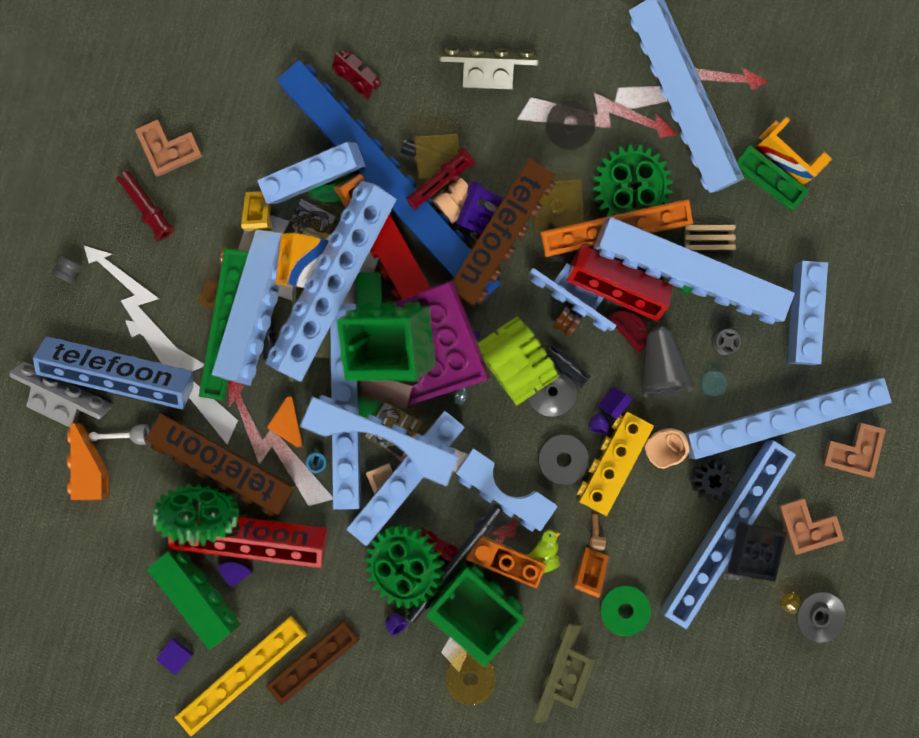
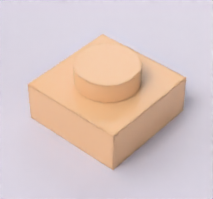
[366,463,393,494]

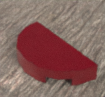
[605,311,647,354]

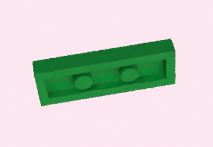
[737,145,809,212]

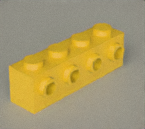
[576,412,654,516]

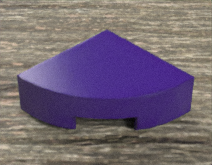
[217,562,253,588]

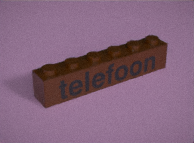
[453,158,556,307]
[145,413,296,516]

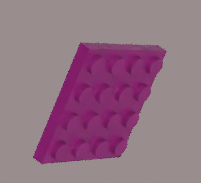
[394,281,491,408]

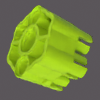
[478,316,559,406]

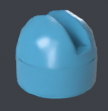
[305,452,326,473]

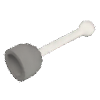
[88,424,150,445]

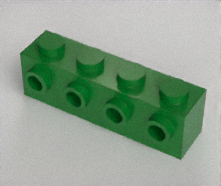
[147,549,241,650]

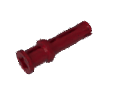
[405,147,475,210]
[116,170,175,241]

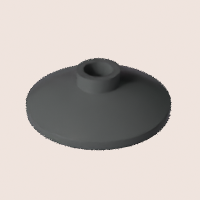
[528,367,577,417]
[797,592,846,643]

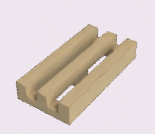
[684,225,736,251]

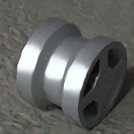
[51,256,83,285]
[712,329,741,355]

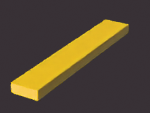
[175,615,307,736]

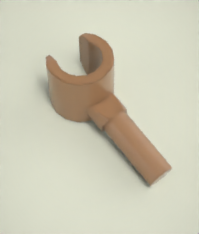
[590,514,606,551]

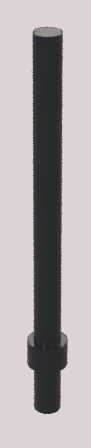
[407,504,503,623]

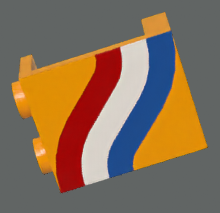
[756,117,832,185]
[275,233,343,288]

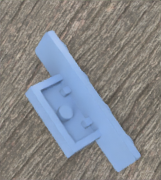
[529,264,616,332]

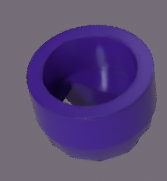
[588,414,609,434]
[385,613,408,636]

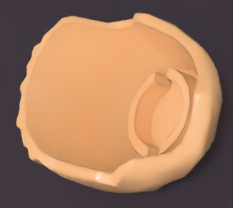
[645,428,690,469]

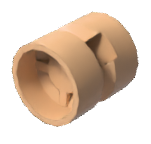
[432,177,479,224]

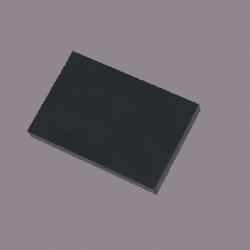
[727,522,787,582]

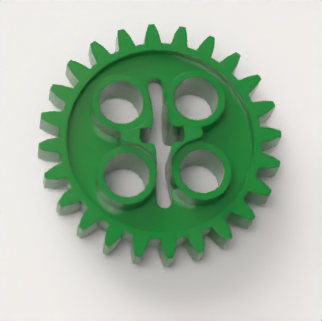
[591,144,673,217]
[153,483,239,546]
[365,524,445,609]

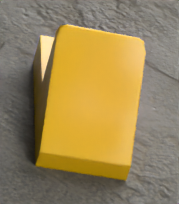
[241,191,273,232]

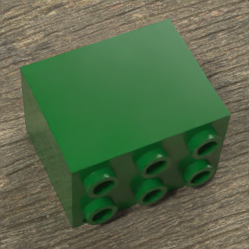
[336,302,436,381]
[425,561,526,667]

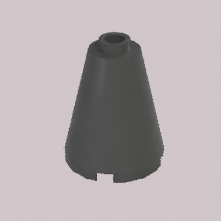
[642,327,694,398]

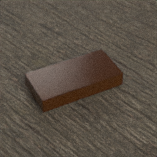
[358,381,414,409]

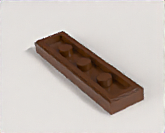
[266,619,360,705]

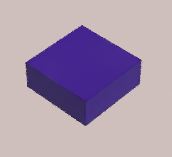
[598,386,632,419]
[156,638,194,675]

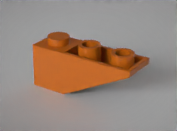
[67,423,109,500]
[465,536,546,589]

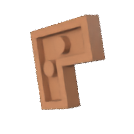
[135,120,203,177]
[822,423,886,478]
[778,498,844,555]

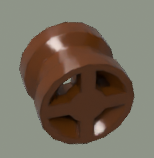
[552,306,583,338]

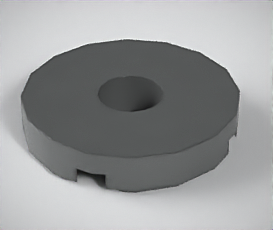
[538,435,589,485]

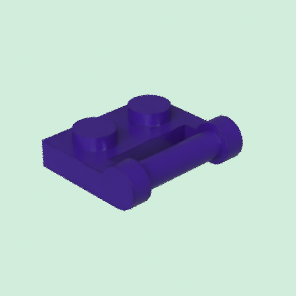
[456,181,505,235]

